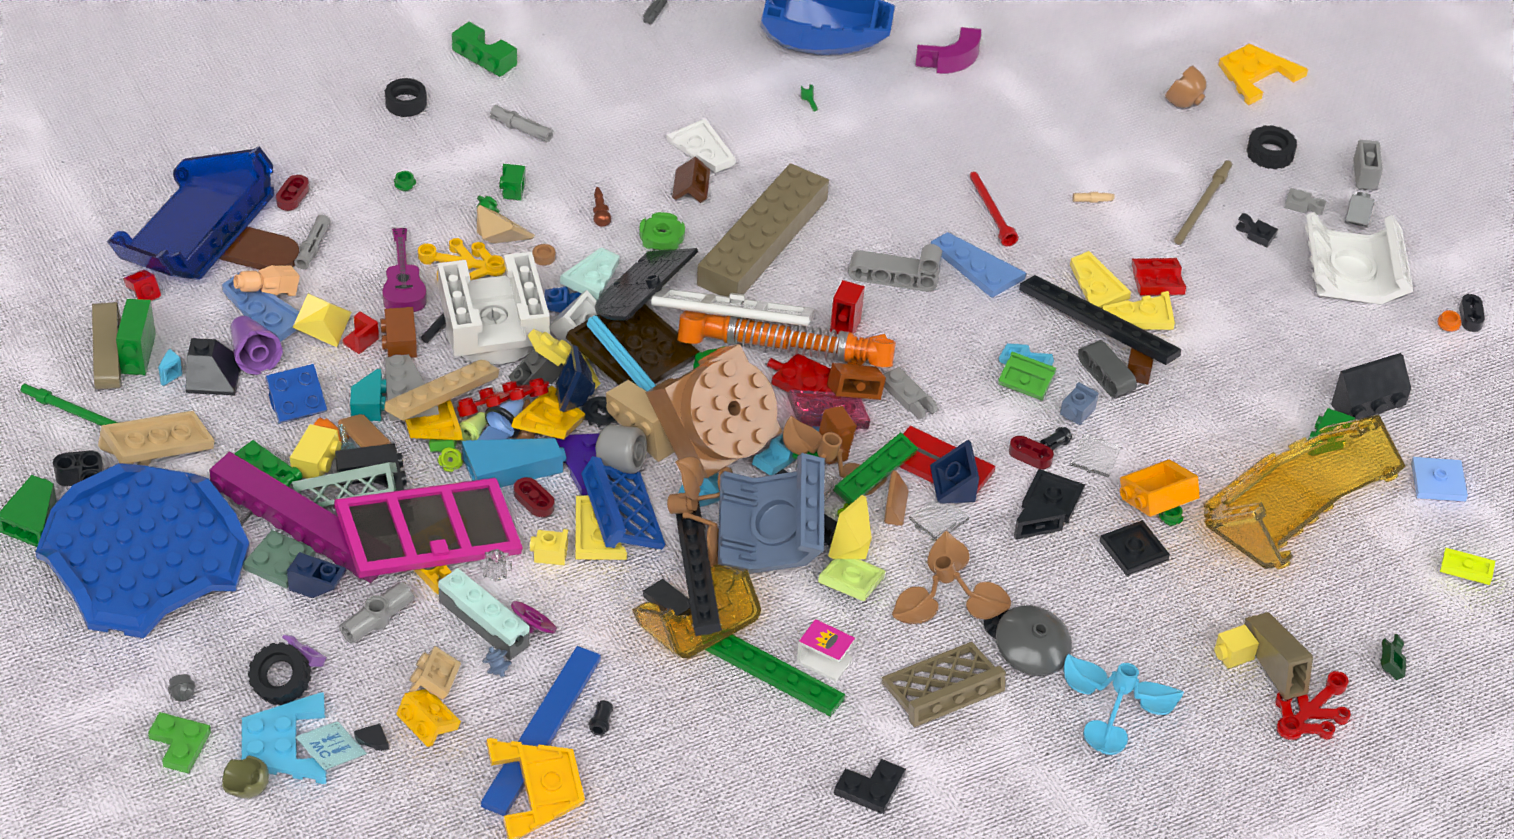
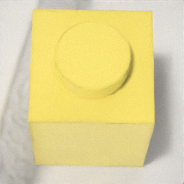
[1214,624,1259,669]

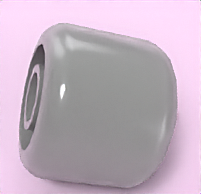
[596,424,647,474]

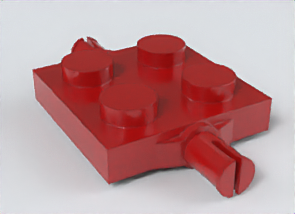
[767,353,841,404]

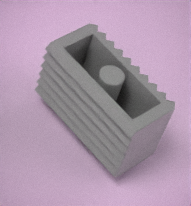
[1353,140,1383,190]

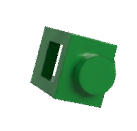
[499,164,526,201]

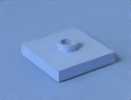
[1411,457,1468,502]

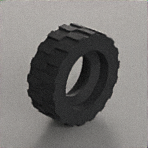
[1246,125,1297,169]
[248,642,312,705]

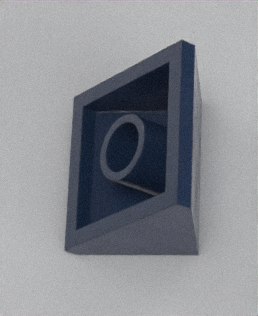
[930,440,979,504]

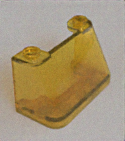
[632,564,761,659]

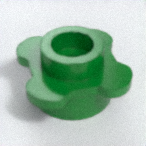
[476,195,500,213]

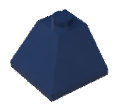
[556,345,595,412]

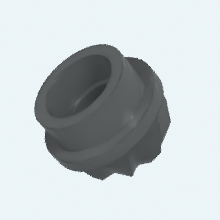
[168,674,195,702]

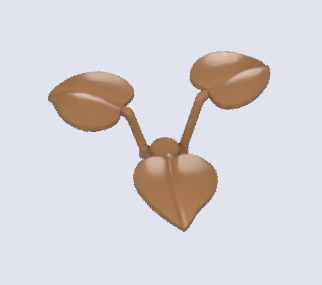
[783,415,887,496]
[667,457,733,572]
[892,531,1011,624]

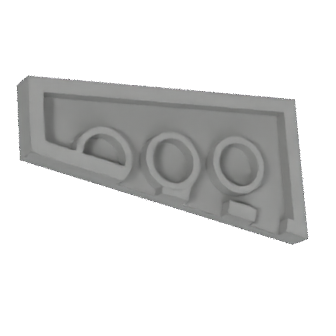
[385,354,439,421]

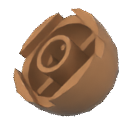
[1165,65,1207,108]

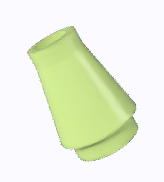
[459,412,487,442]

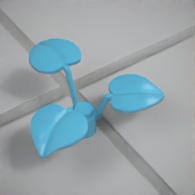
[1064,654,1184,755]

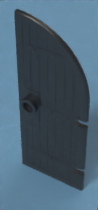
[595,248,698,321]

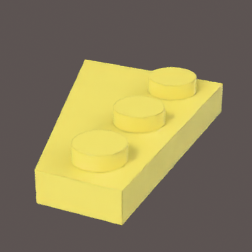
[1070,251,1131,308]

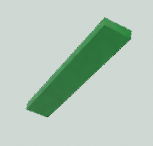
[697,629,845,717]

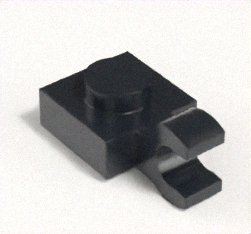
[1236,213,1278,248]

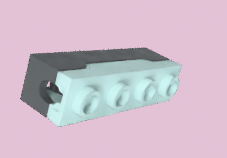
[438,568,530,660]

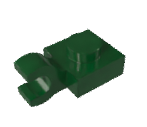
[1381,634,1406,681]

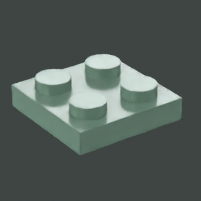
[243,530,316,589]

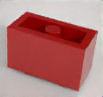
[830,280,865,334]

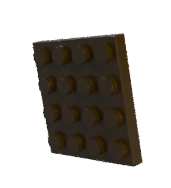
[566,304,700,385]

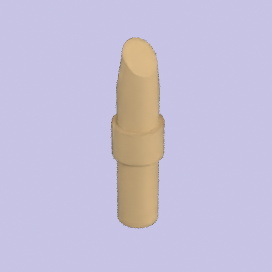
[1073,192,1115,203]

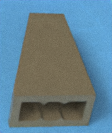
[1244,612,1313,700]

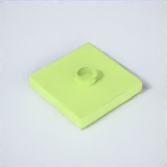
[818,559,886,601]

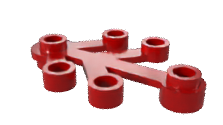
[457,378,550,417]
[1275,671,1351,740]

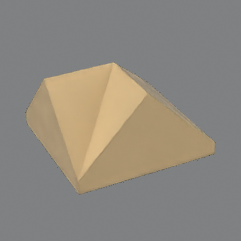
[477,205,534,244]

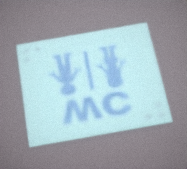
[295,721,367,770]

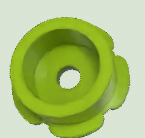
[438,448,463,472]

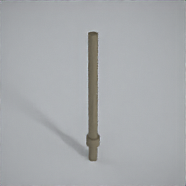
[1174,160,1232,245]

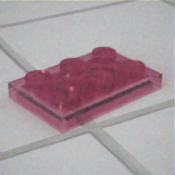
[788,390,871,430]

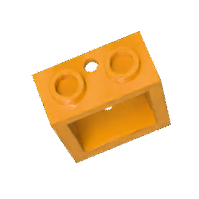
[1120,459,1200,517]

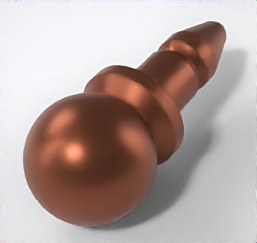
[593,187,611,227]

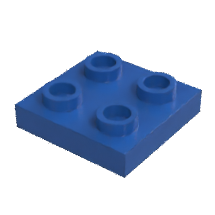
[265,364,327,424]

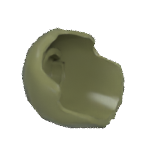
[222,755,269,799]

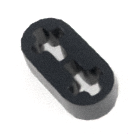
[1459,294,1485,332]

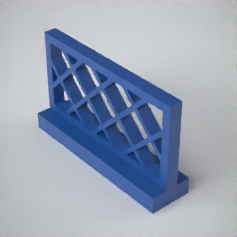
[581,456,666,550]

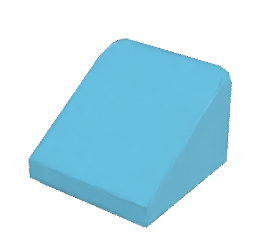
[158,349,183,386]

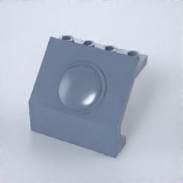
[718,453,825,576]

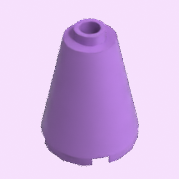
[230,316,283,375]

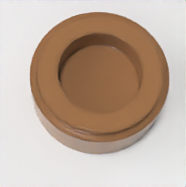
[532,244,556,266]

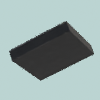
[1021,469,1085,523]
[1099,520,1170,576]

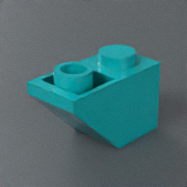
[350,369,387,421]

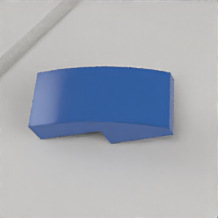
[544,287,582,313]

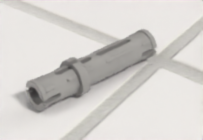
[490,105,554,143]
[294,214,331,269]

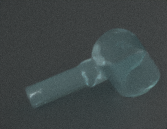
[337,424,355,450]

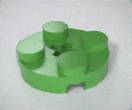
[639,212,685,250]

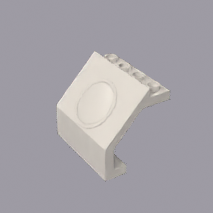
[1305,212,1413,305]

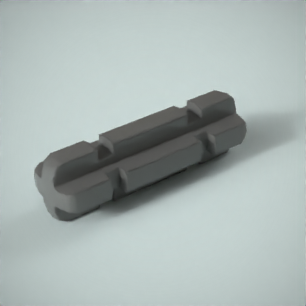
[643,0,667,24]

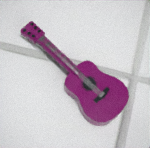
[382,228,427,312]

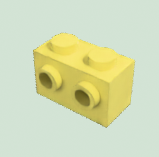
[290,424,342,479]

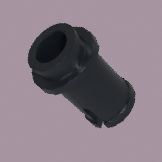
[1040,427,1072,450]
[588,700,614,736]

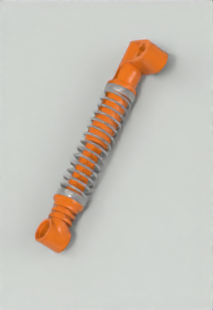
[677,310,896,367]

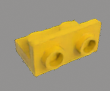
[396,689,461,747]

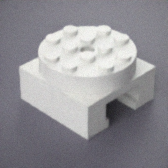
[437,251,550,365]

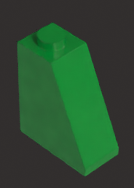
[0,475,57,547]

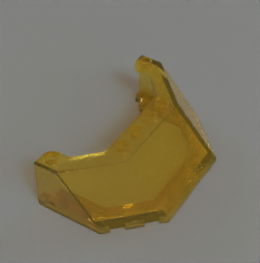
[1204,415,1406,570]

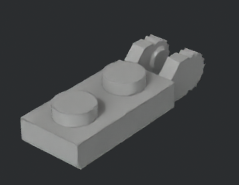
[883,367,938,419]

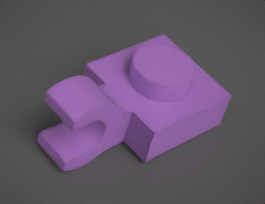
[282,635,327,667]

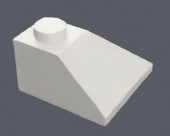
[550,290,597,346]

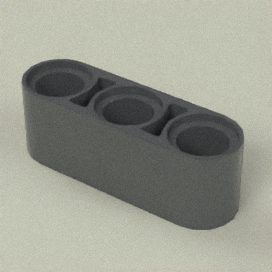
[1078,340,1137,398]

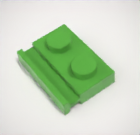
[998,352,1056,401]

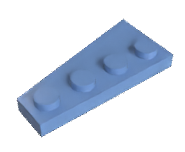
[931,232,1026,298]
[222,273,299,342]

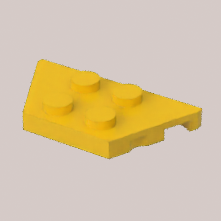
[511,386,585,439]
[405,399,463,440]

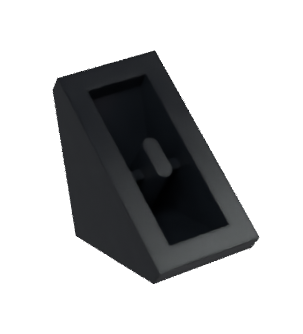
[1014,497,1066,540]

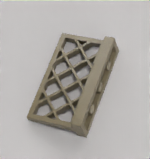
[882,642,1006,728]

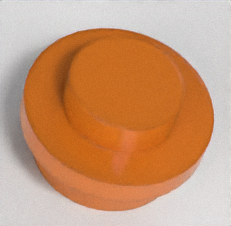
[1437,310,1461,331]

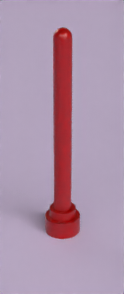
[970,171,1019,247]

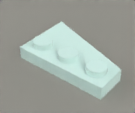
[560,247,620,300]

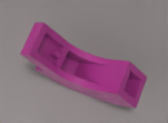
[915,27,982,74]

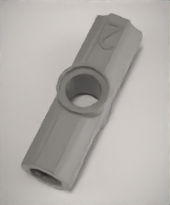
[339,582,414,643]

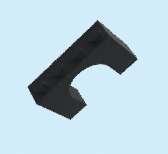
[335,443,414,538]

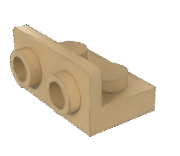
[408,646,461,700]

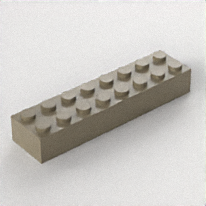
[697,163,829,297]

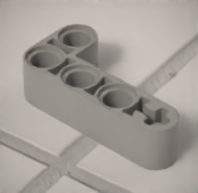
[848,244,942,292]

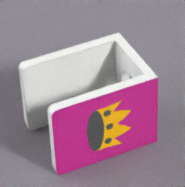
[796,619,855,682]

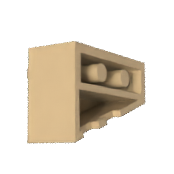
[606,380,674,462]

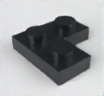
[834,759,906,815]

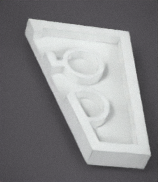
[666,119,736,173]

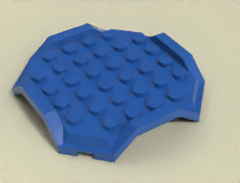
[35,463,250,639]

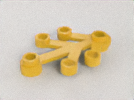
[418,238,506,281]

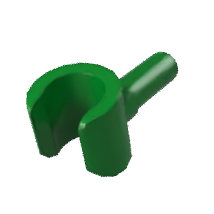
[801,84,818,111]

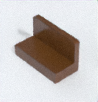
[672,156,710,203]

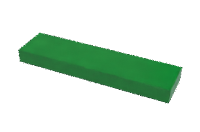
[833,432,918,505]

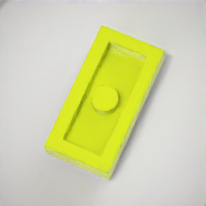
[1440,548,1496,585]

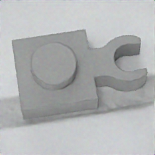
[1284,188,1326,215]

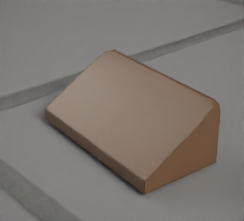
[338,414,390,447]
[884,470,909,526]

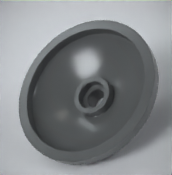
[996,605,1072,676]

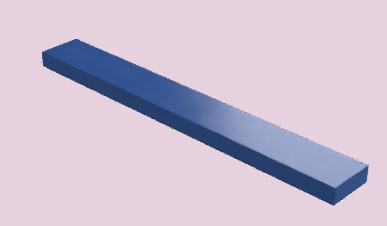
[481,646,601,816]

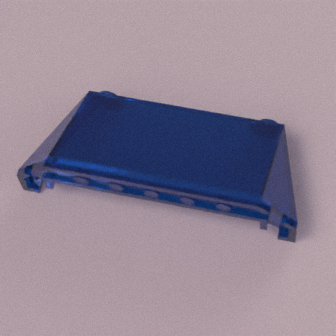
[107,146,274,280]

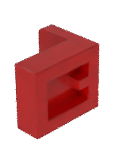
[123,269,161,301]

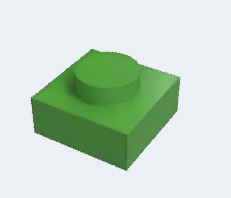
[429,439,458,453]

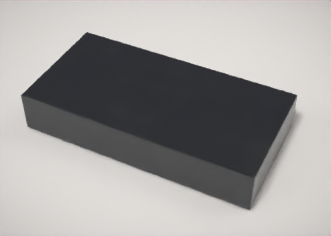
[643,579,691,623]

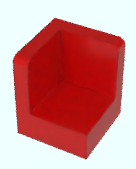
[343,311,379,354]

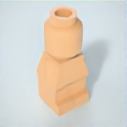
[233,265,300,296]

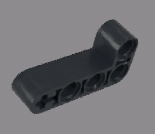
[52,450,104,486]

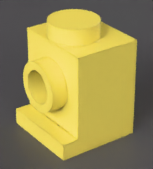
[530,529,568,566]

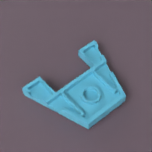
[242,692,326,784]

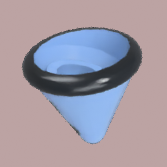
[485,399,524,439]

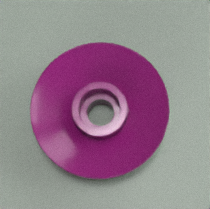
[511,601,557,634]

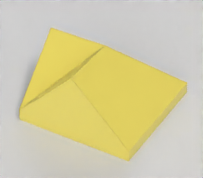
[292,293,352,347]
[828,495,872,559]

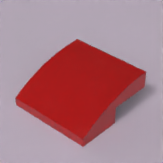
[1132,258,1186,295]

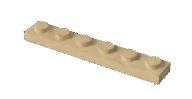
[384,360,500,421]

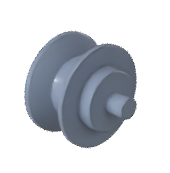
[482,646,512,677]

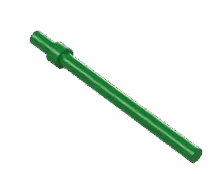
[20,383,118,426]

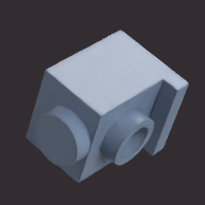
[1060,382,1099,425]

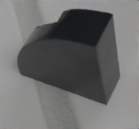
[354,723,389,751]

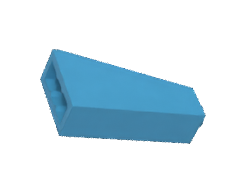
[462,438,566,493]

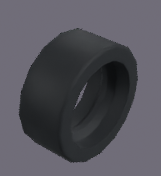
[385,78,427,117]

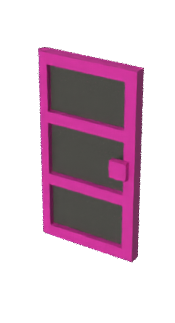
[334,478,523,578]

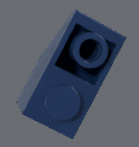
[287,552,346,598]

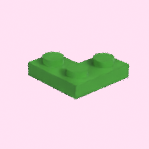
[148,712,211,774]

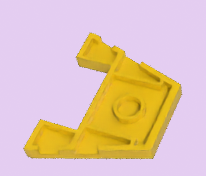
[1218,44,1308,106]
[486,738,585,839]

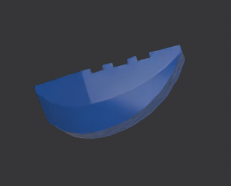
[760,0,895,55]

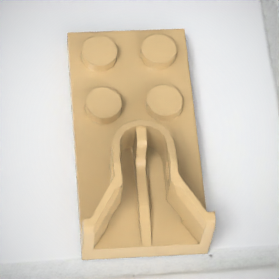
[98,411,215,466]

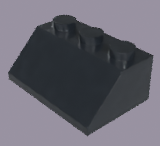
[1331,353,1411,421]

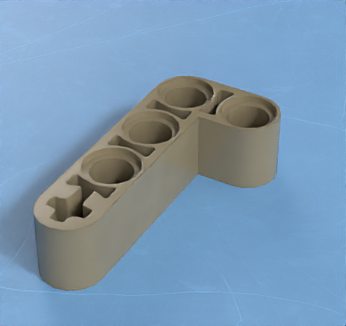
[92,302,121,390]

